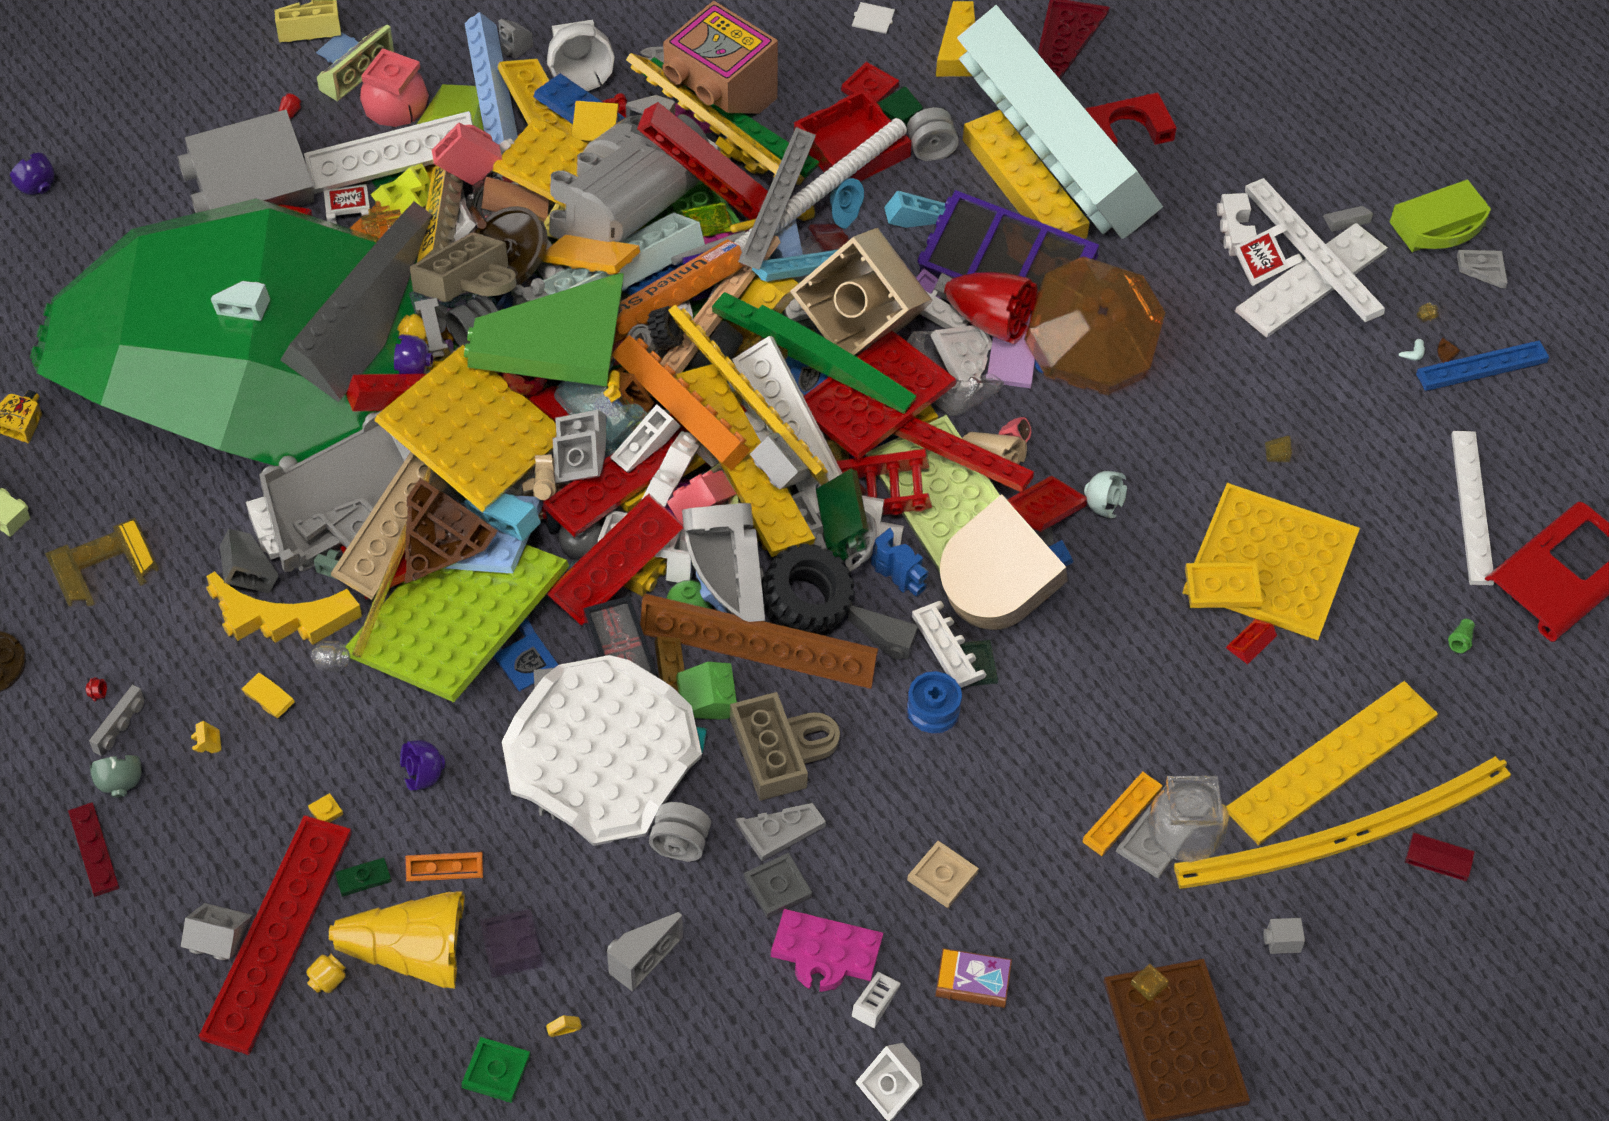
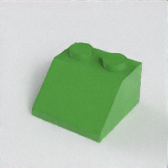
[676,662,737,720]

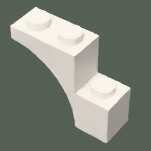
[642,431,702,507]

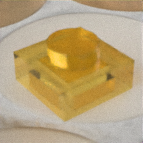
[1131,964,1169,1001]

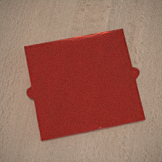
[808,224,849,251]

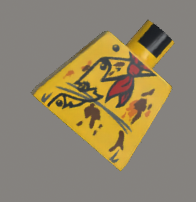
[0,390,42,444]

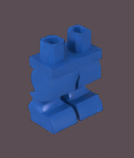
[871,527,929,597]

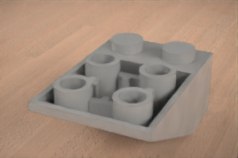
[750,433,811,490]

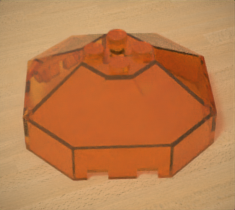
[1024,256,1165,395]

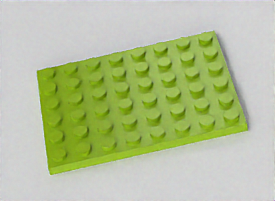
[342,545,569,702]

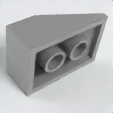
[607,912,683,992]

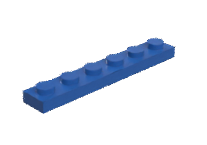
[1416,340,1549,391]

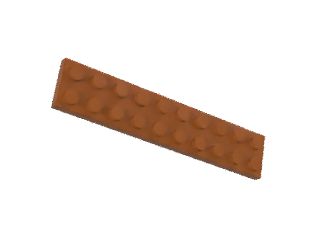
[640,594,878,689]

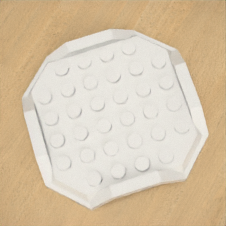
[502,655,702,846]

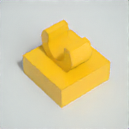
[191,721,221,753]

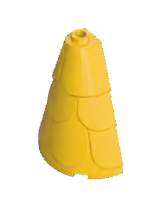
[329,891,465,988]

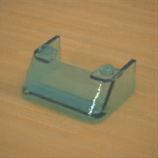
[554,356,648,451]

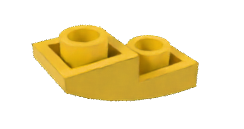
[242,673,295,719]

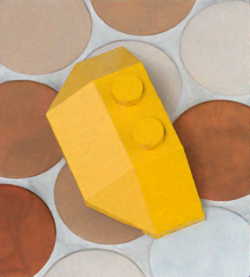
[727,274,799,352]

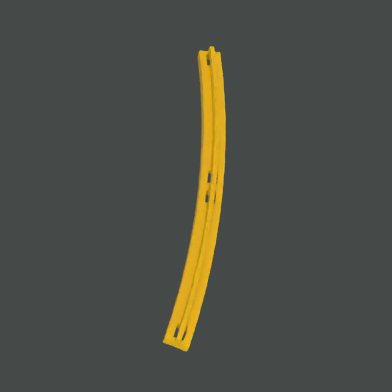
[1174,756,1511,889]

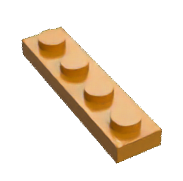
[1082,772,1163,856]

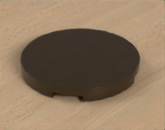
[0,631,26,692]

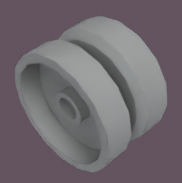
[907,107,958,161]
[649,802,711,862]

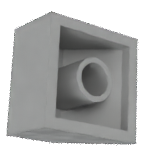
[181,903,253,960]

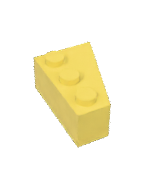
[274,0,341,42]

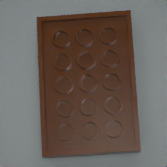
[1103,959,1250,1121]

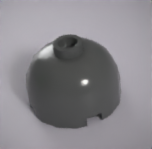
[559,521,603,561]

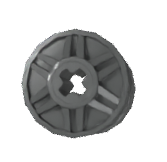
[446,295,498,347]

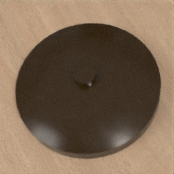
[475,206,548,285]

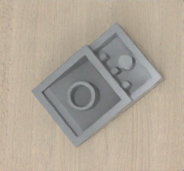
[553,410,606,484]

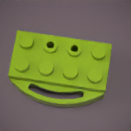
[1390,179,1491,252]

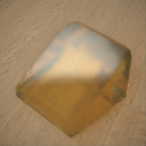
[1265,436,1292,462]

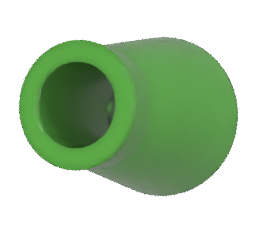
[1448,619,1475,653]

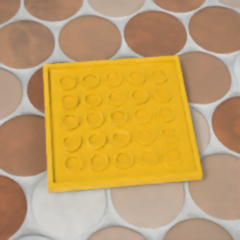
[374,345,557,512]
[1183,483,1360,640]

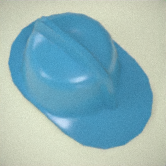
[830,178,864,229]

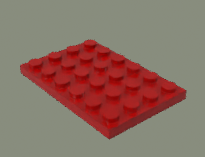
[803,330,956,460]

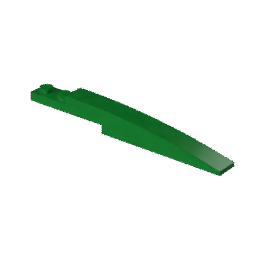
[712,292,916,414]

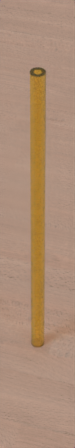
[352,467,436,658]

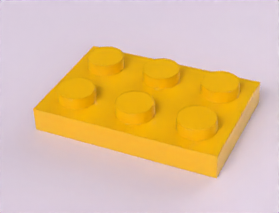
[1185,562,1263,608]

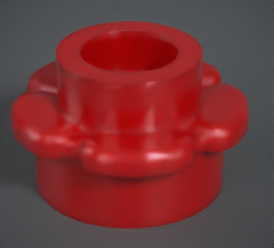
[86,677,107,701]

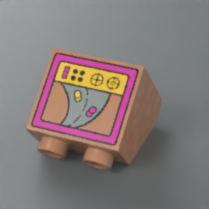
[662,1,778,113]

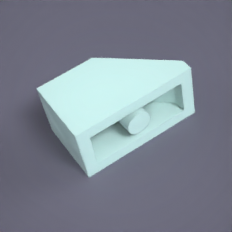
[211,281,270,321]

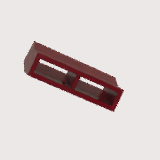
[1404,833,1475,881]

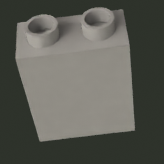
[177,110,314,213]

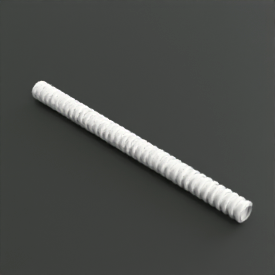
[734,118,907,251]

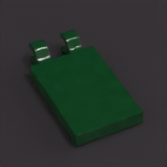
[816,468,869,561]

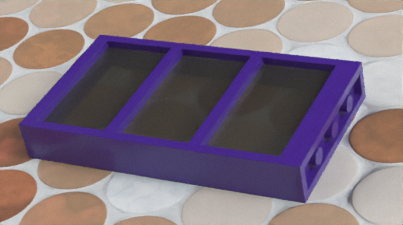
[917,190,1099,327]

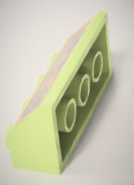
[317,25,394,101]

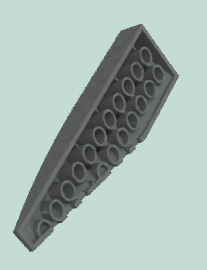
[280,201,432,402]

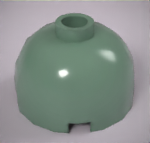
[90,755,141,797]

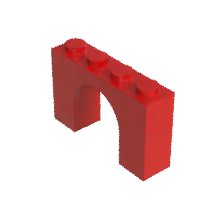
[1085,93,1177,147]

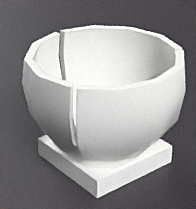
[547,20,614,91]

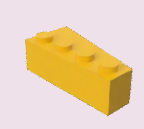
[936,1,975,77]

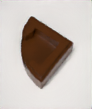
[1437,338,1460,363]

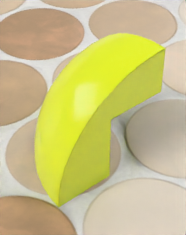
[371,164,430,214]

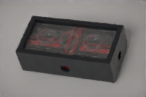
[583,596,658,678]

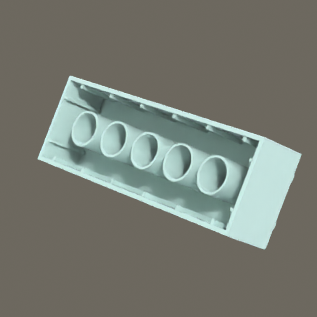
[957,5,1163,239]

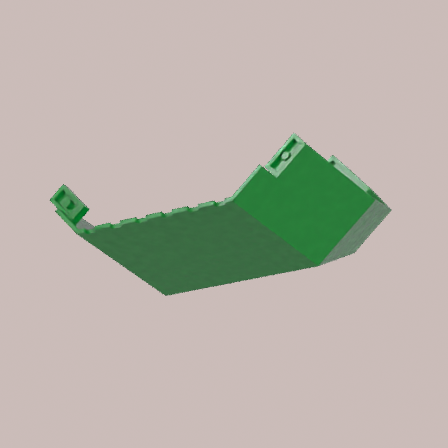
[30,198,420,466]

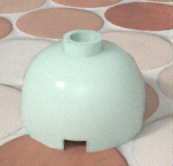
[1084,471,1127,518]

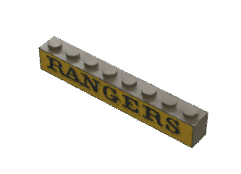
[417,166,463,262]

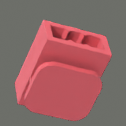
[432,122,502,186]

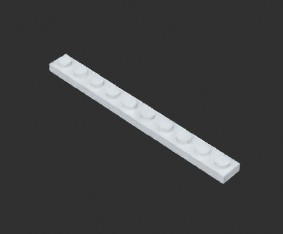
[1245,178,1385,322]

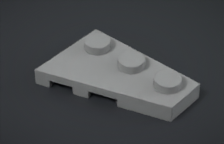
[735,803,826,861]

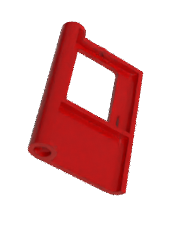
[1484,502,1609,642]

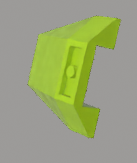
[416,84,484,131]

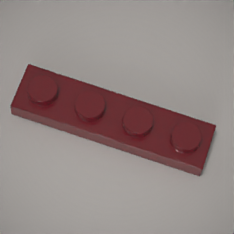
[68,802,120,897]

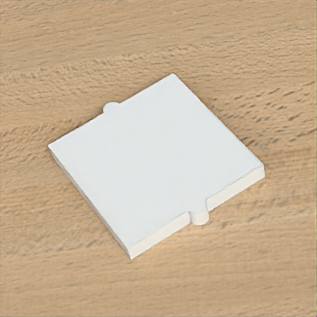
[852,2,895,34]

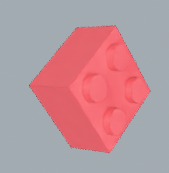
[667,470,736,524]

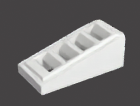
[852,972,901,1028]

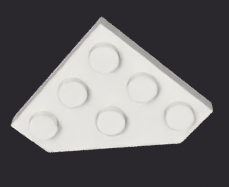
[930,325,992,392]

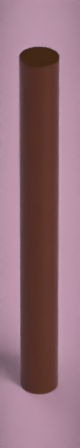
[469,206,486,229]

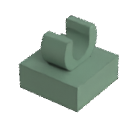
[314,549,340,580]

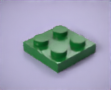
[461,1037,531,1103]

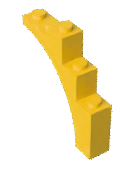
[206,572,362,645]

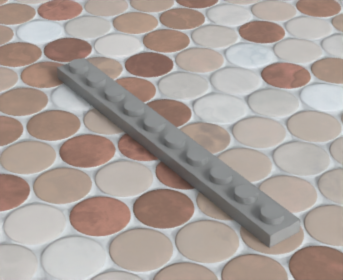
[738,127,816,270]

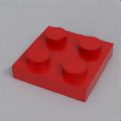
[841,62,899,103]

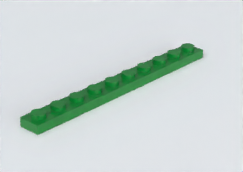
[642,57,819,178]

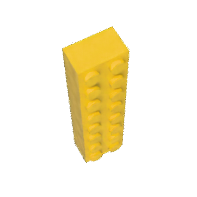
[962,110,1090,253]

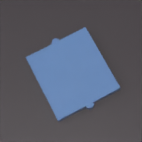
[316,32,359,63]

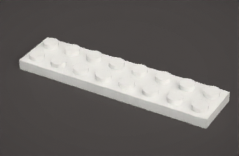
[304,111,473,194]
[1235,223,1387,338]
[732,336,842,513]

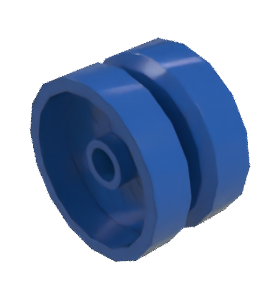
[907,671,962,734]

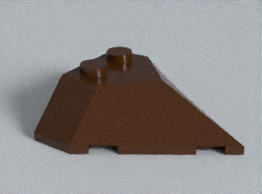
[405,478,499,584]

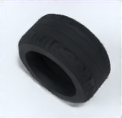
[688,321,743,370]

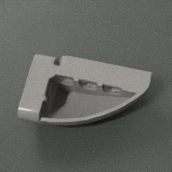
[682,503,765,622]

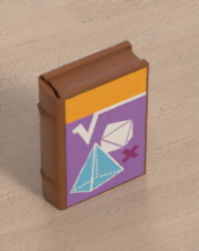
[935,948,1012,1008]

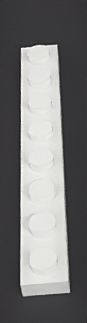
[1452,431,1494,585]

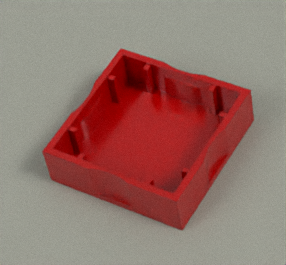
[794,89,912,182]

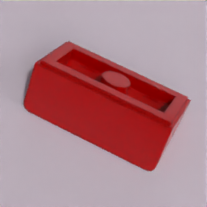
[1226,619,1277,665]

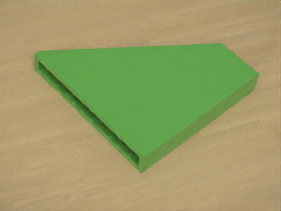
[464,273,624,387]

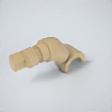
[533,454,556,501]

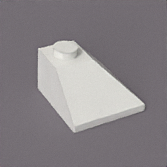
[855,1043,923,1121]

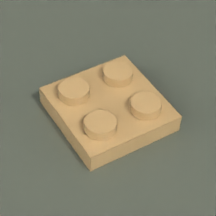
[907,841,979,908]

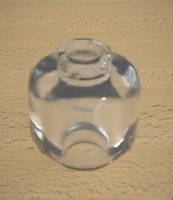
[311,641,350,673]

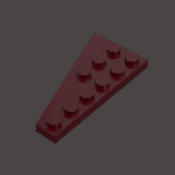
[1038,0,1110,79]

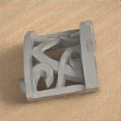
[414,298,459,361]

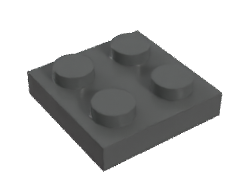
[744,853,812,918]

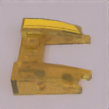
[45,518,159,606]

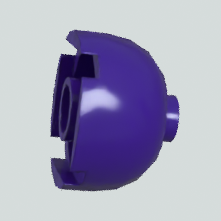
[10,152,55,195]
[394,334,433,374]
[400,740,445,790]

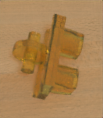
[361,201,401,237]

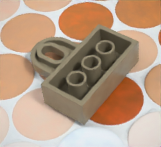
[410,232,517,302]
[730,692,840,801]

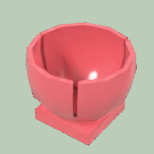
[360,48,429,127]

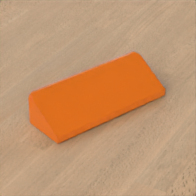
[405,852,483,881]

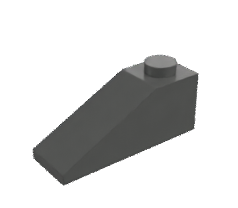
[848,605,918,660]

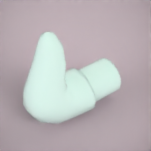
[1399,339,1425,361]

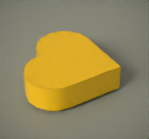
[546,1015,582,1037]

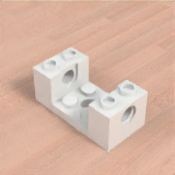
[598,511,695,583]

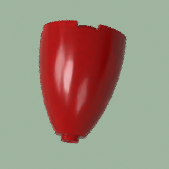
[944,272,1037,344]

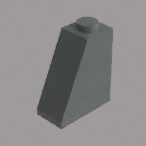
[220,528,278,593]

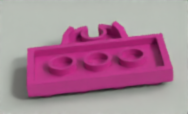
[771,909,883,992]

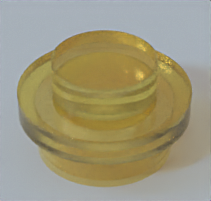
[1417,303,1439,322]

